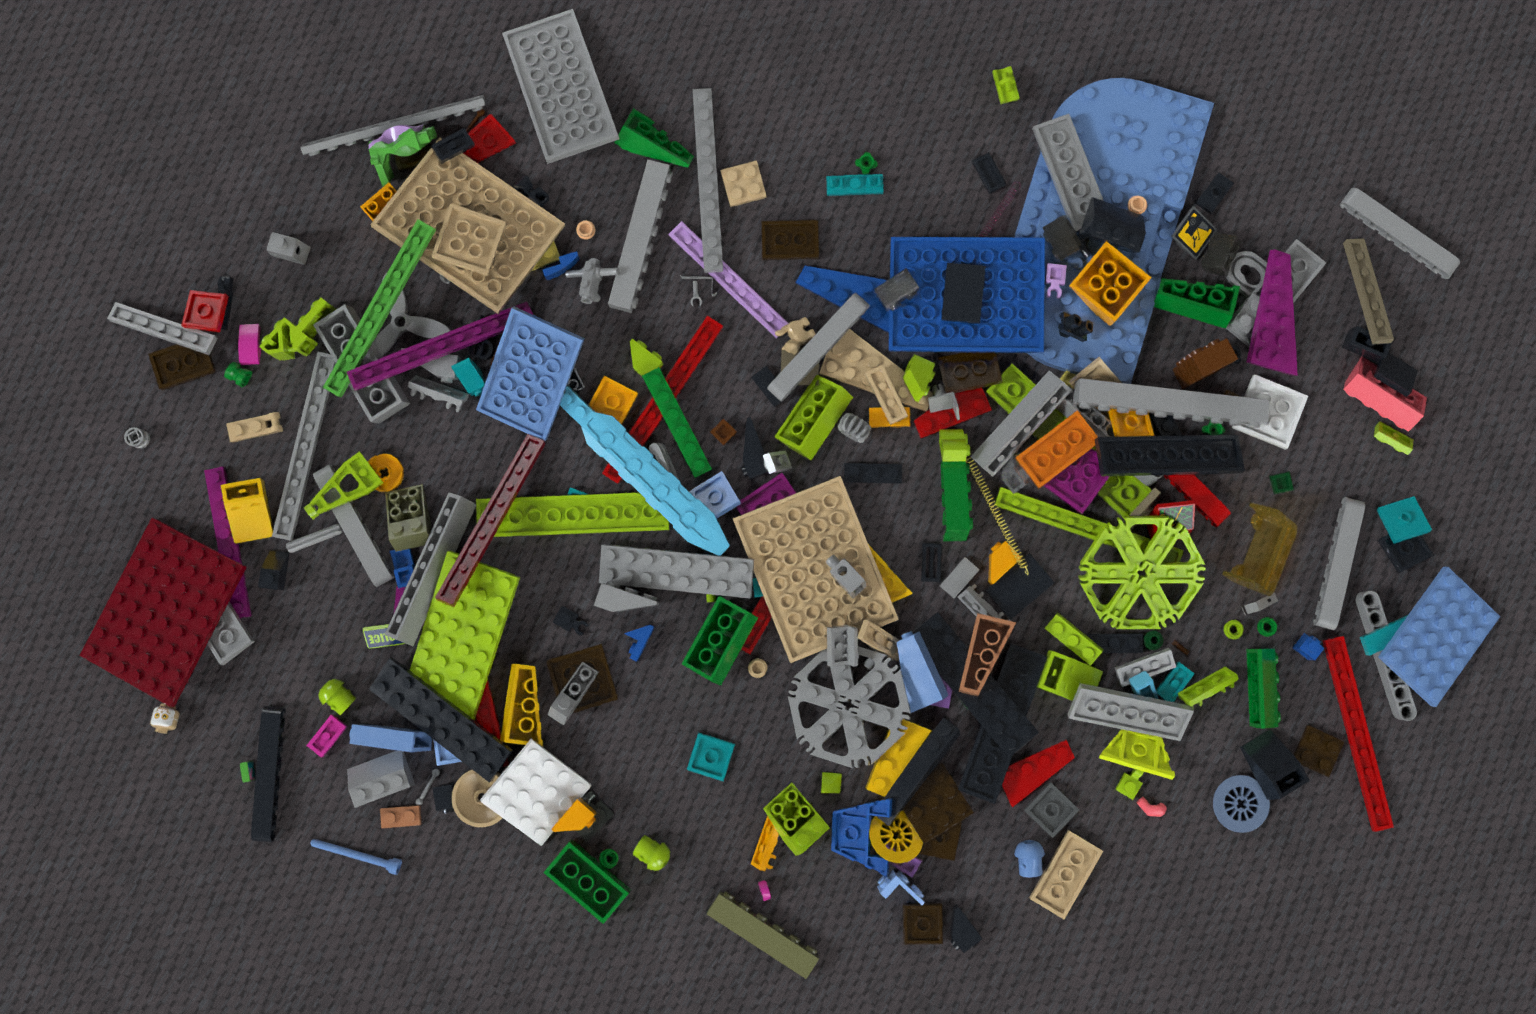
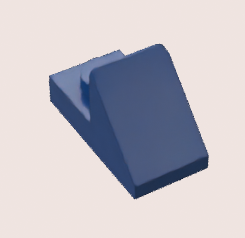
[624,625,655,662]

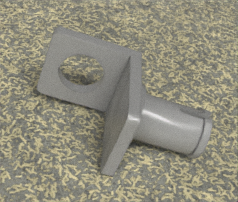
[928,384,960,420]

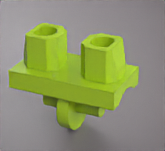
[992,66,1020,104]

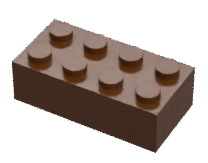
[1172,338,1238,389]

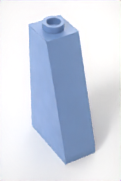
[897,631,949,713]
[349,724,432,752]

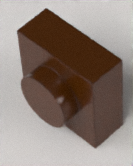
[710,419,737,446]

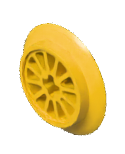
[869,810,923,863]

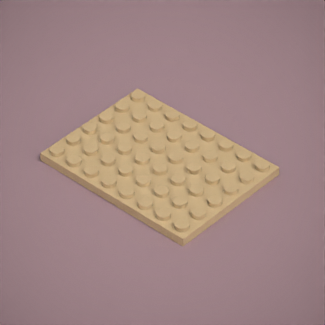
[371,137,565,314]
[733,476,899,663]

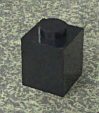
[432,783,456,814]

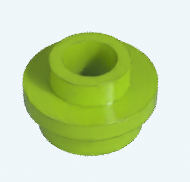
[1223,620,1244,639]

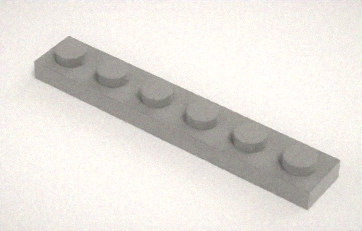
[107,302,218,355]

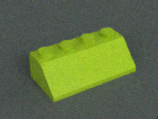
[775,375,853,460]

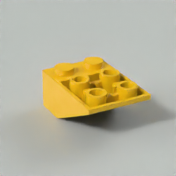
[221,478,273,544]

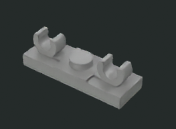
[408,375,469,412]
[957,584,1010,621]
[1115,648,1176,687]

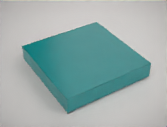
[687,732,735,782]

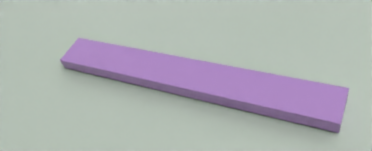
[668,221,789,339]

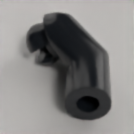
[1076,232,1093,259]

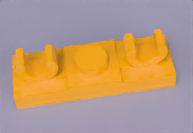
[751,816,779,871]

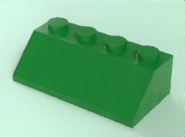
[1246,648,1281,729]

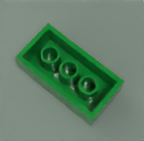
[682,596,758,686]
[543,839,631,924]

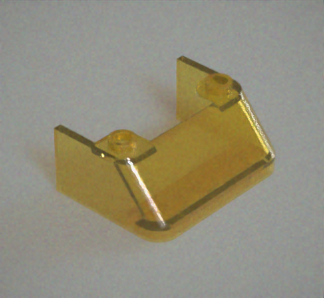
[1223,502,1297,596]

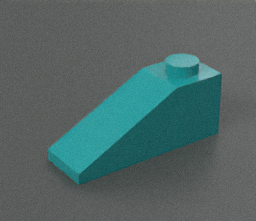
[451,358,486,397]

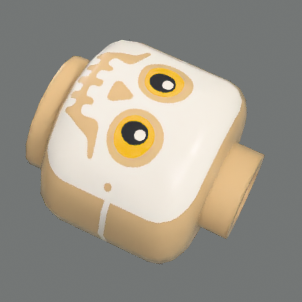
[150,704,180,734]

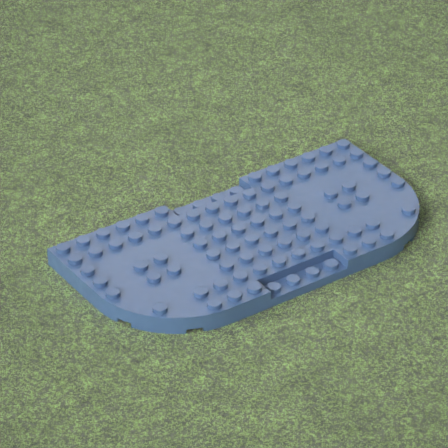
[1014,78,1214,384]

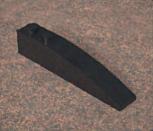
[876,718,961,827]

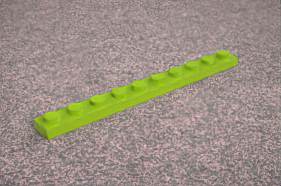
[994,487,1184,562]

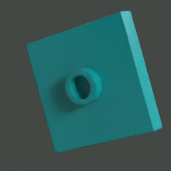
[1377,496,1432,543]

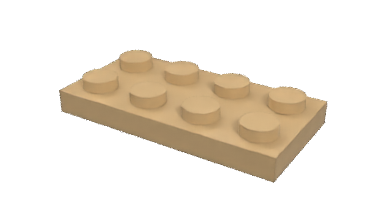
[1029,830,1103,919]

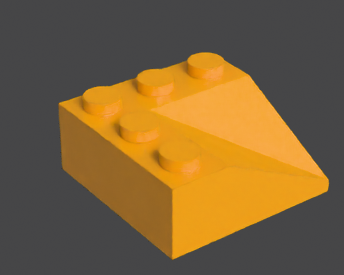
[1069,241,1152,326]

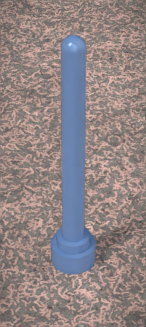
[310,839,402,875]

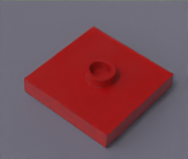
[181,290,229,332]

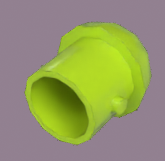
[318,679,356,715]
[633,835,670,871]

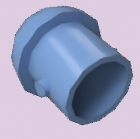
[1014,840,1045,877]

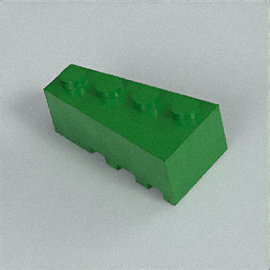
[1154,279,1240,329]

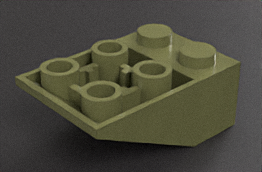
[385,484,432,552]

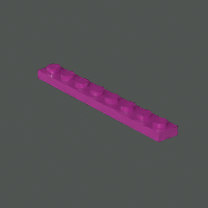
[204,467,252,619]

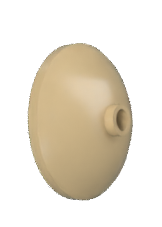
[452,770,502,827]

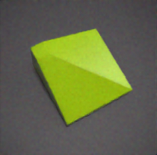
[821,772,842,793]

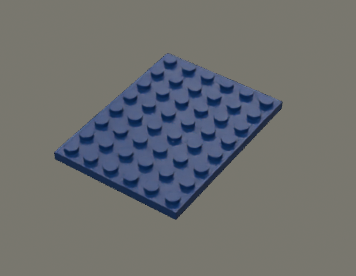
[889,237,1045,353]

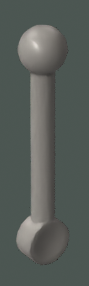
[416,769,440,806]

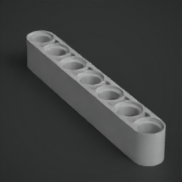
[1340,188,1460,279]
[767,292,870,402]
[1056,386,1164,486]
[313,464,394,587]
[1313,497,1365,630]
[1355,591,1417,721]

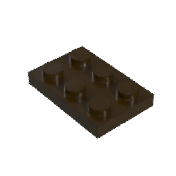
[761,220,819,260]
[148,344,216,391]
[938,352,1002,394]

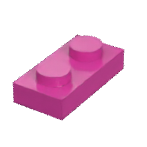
[306,714,348,758]

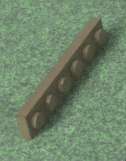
[1343,239,1394,344]

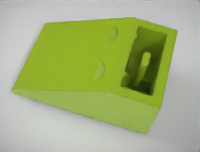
[1037,650,1103,701]
[763,783,830,856]

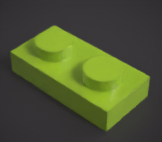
[1374,421,1414,455]

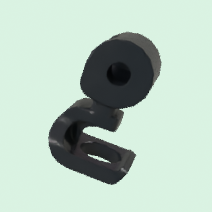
[513,175,549,208]

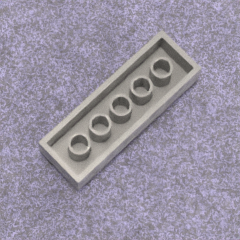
[313,304,410,424]

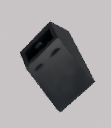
[1240,729,1310,800]

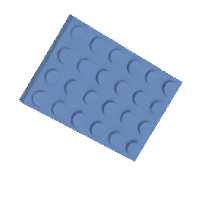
[476,306,585,441]
[1378,567,1500,707]

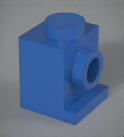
[1293,633,1324,660]

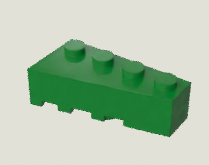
[941,460,973,542]

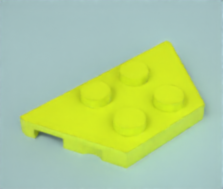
[1099,729,1175,780]

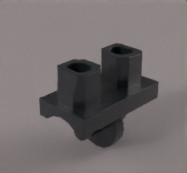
[1058,312,1093,342]

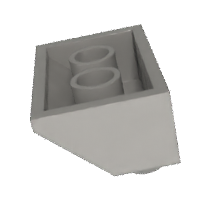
[347,750,415,808]

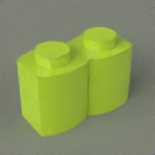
[939,429,970,462]

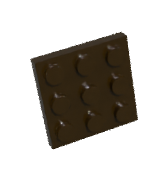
[546,644,619,714]
[903,763,974,844]

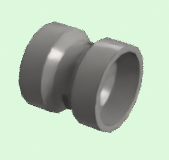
[124,427,150,448]

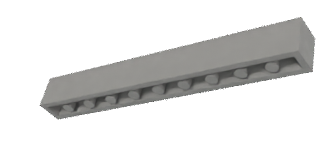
[1073,378,1269,428]

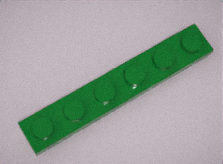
[642,367,712,478]

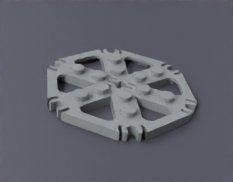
[788,646,911,768]

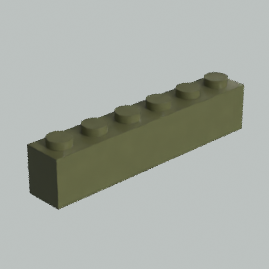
[707,891,819,979]

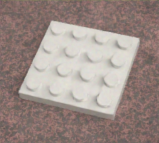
[480,738,592,846]

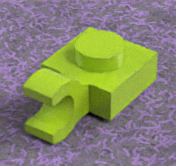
[1115,768,1144,800]

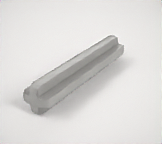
[286,524,342,553]

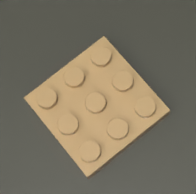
[432,203,506,276]

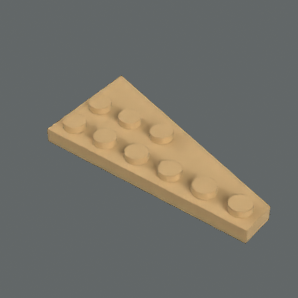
[819,329,933,412]

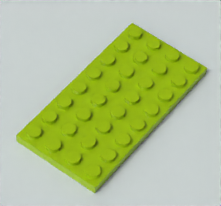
[410,551,520,720]

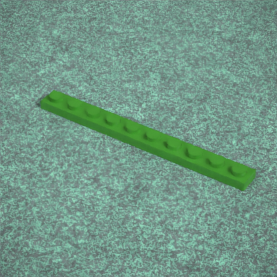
[323,219,436,398]

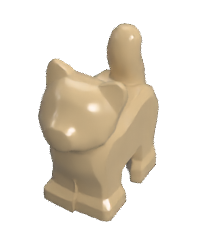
[775,317,816,355]

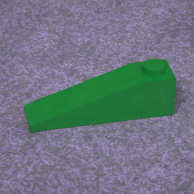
[614,108,694,168]

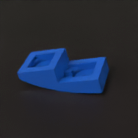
[543,251,580,281]
[390,548,415,588]

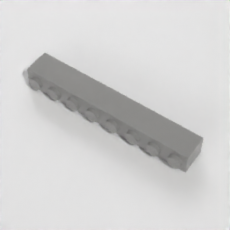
[608,160,673,313]
[385,493,476,646]

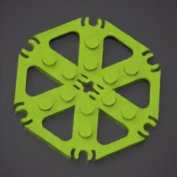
[1078,516,1206,629]

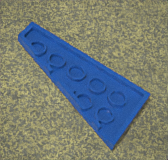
[796,266,890,333]

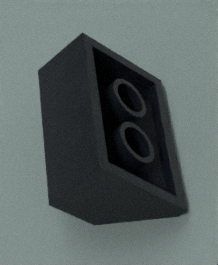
[1079,197,1146,253]

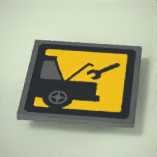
[1171,206,1217,260]

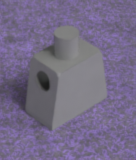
[267,232,311,265]
[826,555,867,599]

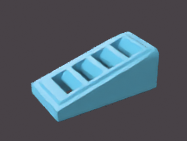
[1129,671,1158,699]

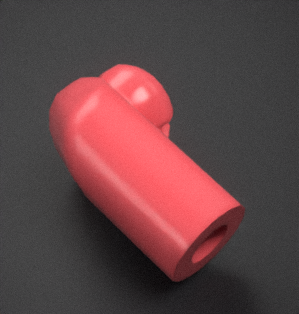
[1136,797,1167,817]

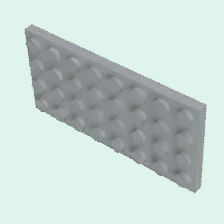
[502,9,619,164]

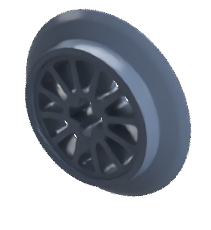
[1213,775,1270,833]

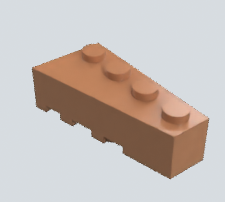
[959,613,1016,696]

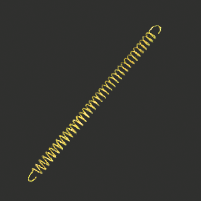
[966,453,1028,575]

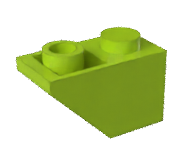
[630,339,664,376]
[903,354,935,402]

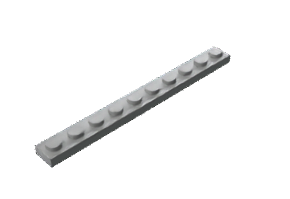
[693,88,723,273]
[300,95,486,156]
[272,352,336,541]

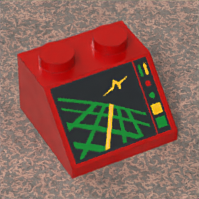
[1146,500,1195,540]

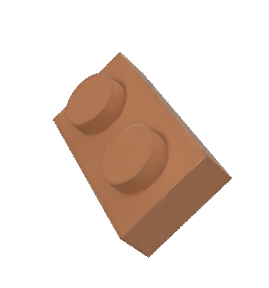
[380,805,421,828]

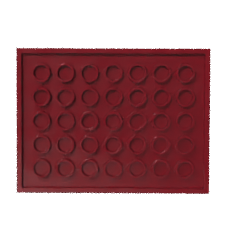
[79,518,247,707]

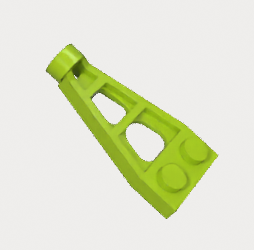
[304,451,384,520]

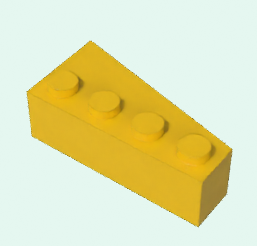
[500,664,543,747]
[865,719,931,797]

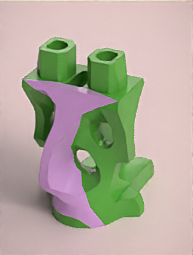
[369,124,437,187]

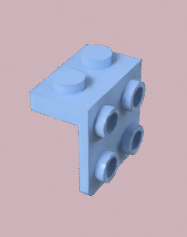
[877,870,925,905]

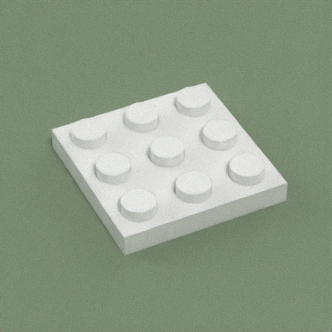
[1232,374,1308,450]

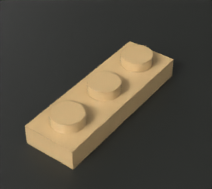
[865,365,908,425]
[857,620,899,661]

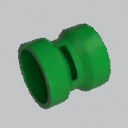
[224,362,252,387]

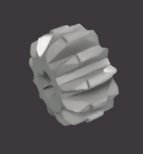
[838,413,871,443]

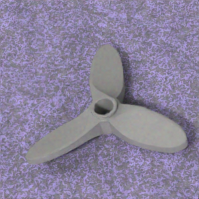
[374,273,451,356]

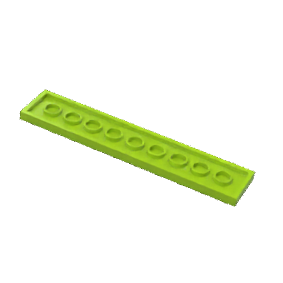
[986,364,1152,516]
[476,493,670,537]

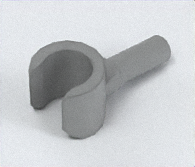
[691,281,702,307]

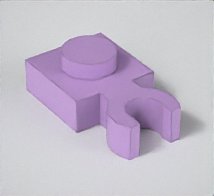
[1045,263,1067,299]

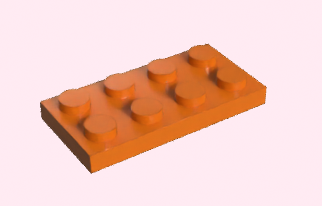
[1015,410,1098,489]

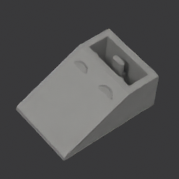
[594,581,660,612]

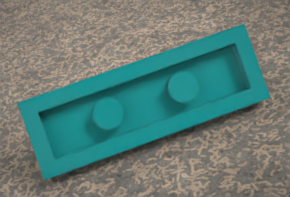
[826,174,883,196]

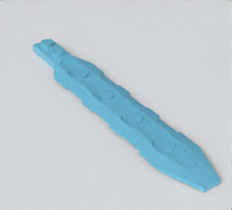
[560,386,730,556]

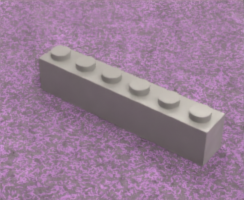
[971,371,1072,477]

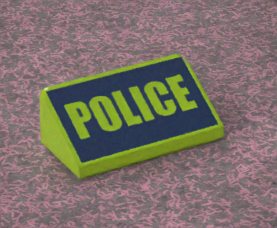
[363,624,405,649]

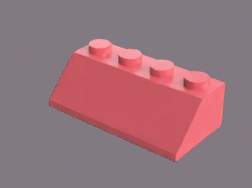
[1343,356,1427,432]

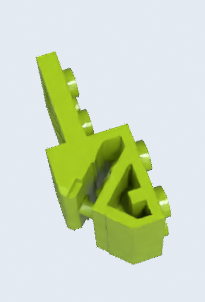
[259,298,337,360]

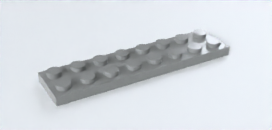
[599,544,754,598]

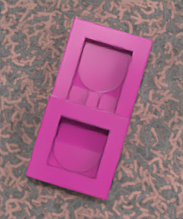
[238,324,261,365]

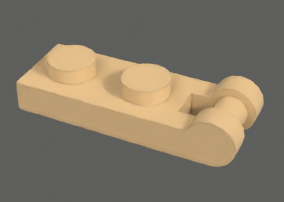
[227,412,283,443]

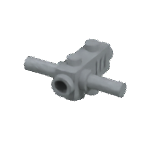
[565,258,620,304]

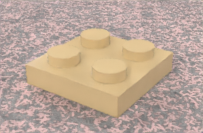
[721,161,767,207]

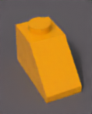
[988,541,1021,585]
[551,797,597,832]

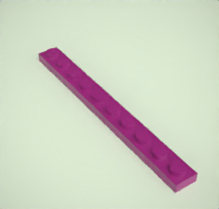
[347,301,533,391]

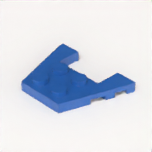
[831,798,892,876]

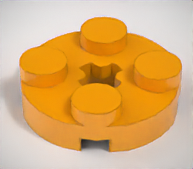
[368,454,404,492]

